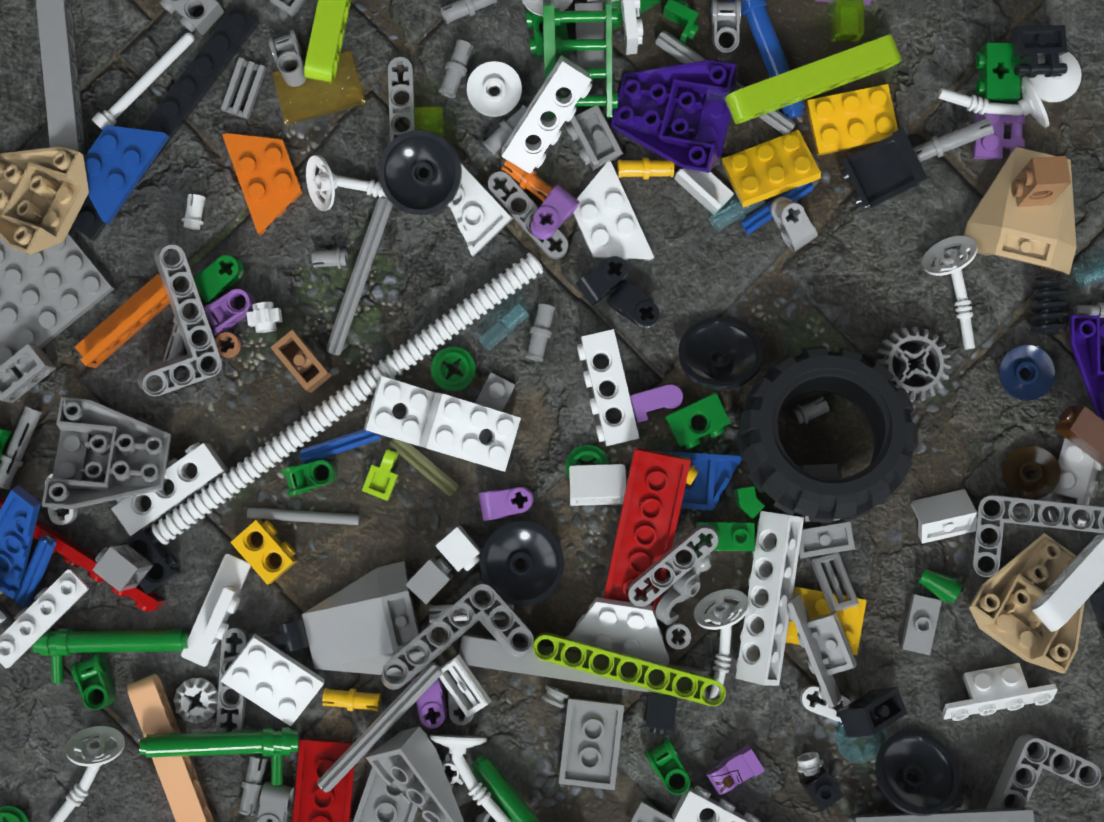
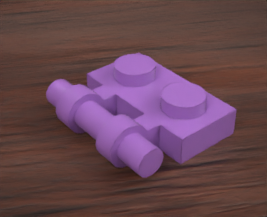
[972,113,1026,160]

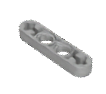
[388,57,416,143]
[488,172,568,259]
[628,524,718,607]
[216,627,249,732]

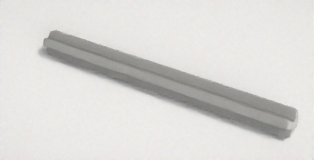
[656,31,795,135]
[326,197,393,356]
[317,662,443,792]

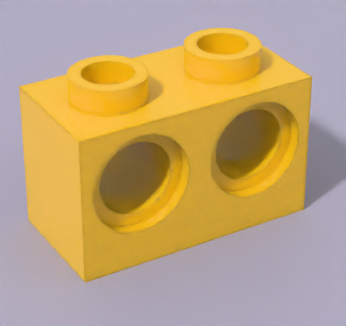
[230,519,298,585]

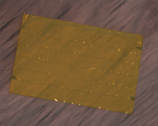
[272,51,366,126]

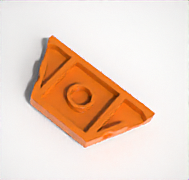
[222,133,303,235]

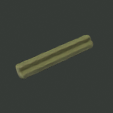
[389,438,459,496]

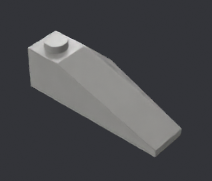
[366,726,464,822]

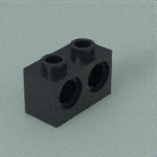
[120,528,181,594]

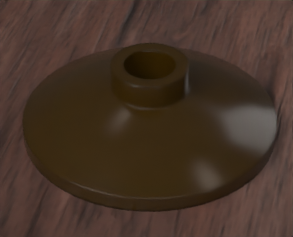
[1002,446,1061,499]

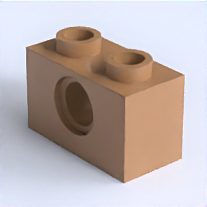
[1011,156,1071,207]
[270,330,333,393]

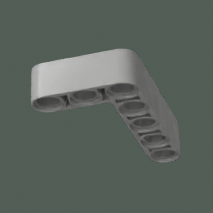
[137,243,222,396]
[973,495,1104,577]
[381,584,534,690]
[986,733,1101,809]

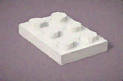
[221,634,324,726]

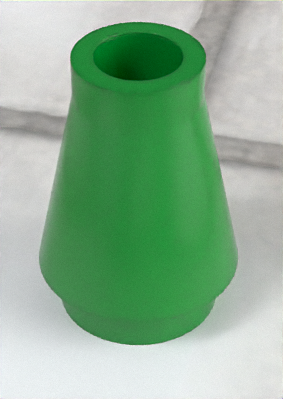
[918,568,963,604]

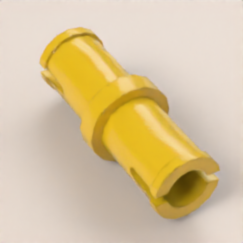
[617,157,674,180]
[322,688,381,712]

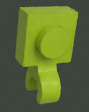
[362,449,399,501]

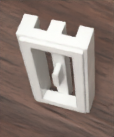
[439,655,492,718]

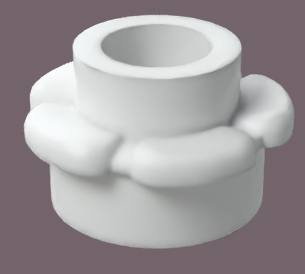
[796,752,824,776]

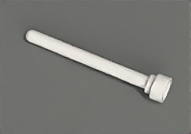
[91,33,194,130]

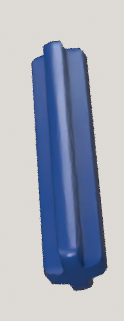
[740,182,814,234]
[300,429,381,464]
[15,535,56,607]

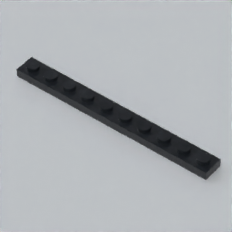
[72,4,259,241]

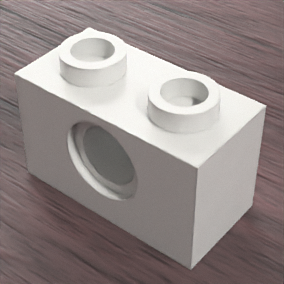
[436,525,482,572]

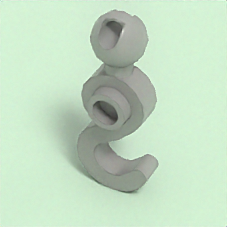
[655,551,713,625]

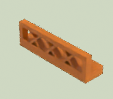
[75,274,170,368]

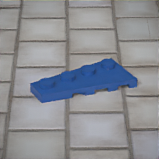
[0,485,41,600]

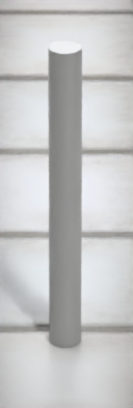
[247,507,360,525]

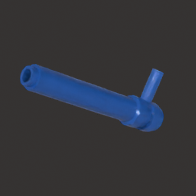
[709,0,805,119]

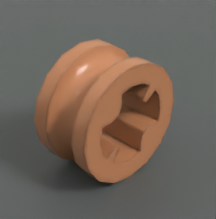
[215,332,241,358]

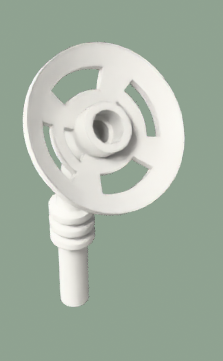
[938,76,1049,128]
[306,155,387,211]
[922,236,978,350]
[694,589,749,698]
[50,726,125,822]
[430,735,511,822]

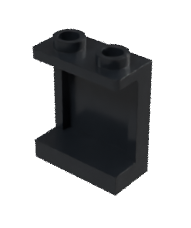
[839,128,928,211]

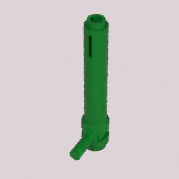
[32,627,190,684]
[140,727,298,785]
[471,755,540,822]

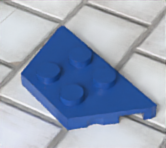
[84,125,169,225]
[652,450,741,510]

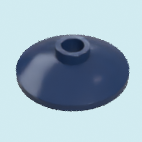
[999,345,1055,401]

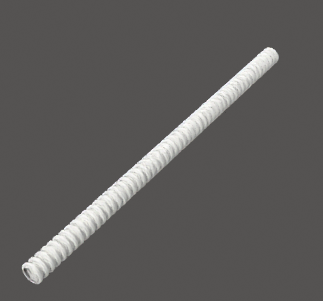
[151,253,543,545]

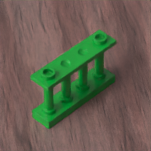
[543,0,618,119]

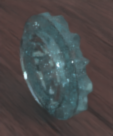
[836,725,882,764]

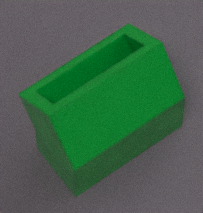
[733,486,765,519]

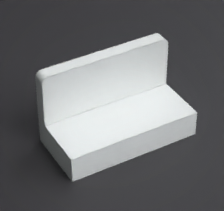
[674,169,734,216]
[569,464,626,506]
[912,489,977,543]

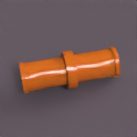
[501,160,554,202]

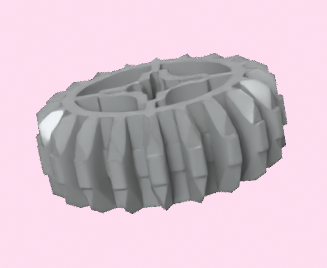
[874,327,951,402]

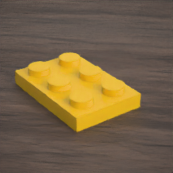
[806,84,898,156]
[722,130,821,208]
[786,586,866,655]

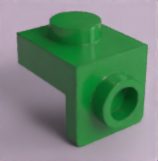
[662,0,700,44]

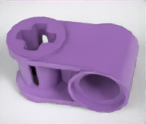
[530,185,580,240]
[204,289,256,336]
[478,487,533,521]
[411,676,448,729]

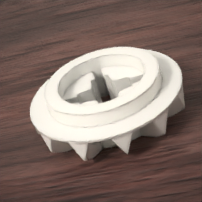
[173,678,218,724]

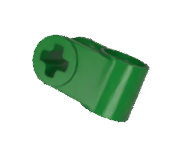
[193,255,245,305]
[281,460,338,497]
[71,653,116,710]
[643,737,690,795]

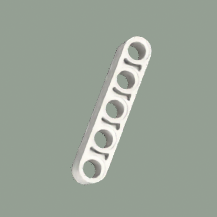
[1031,533,1104,632]

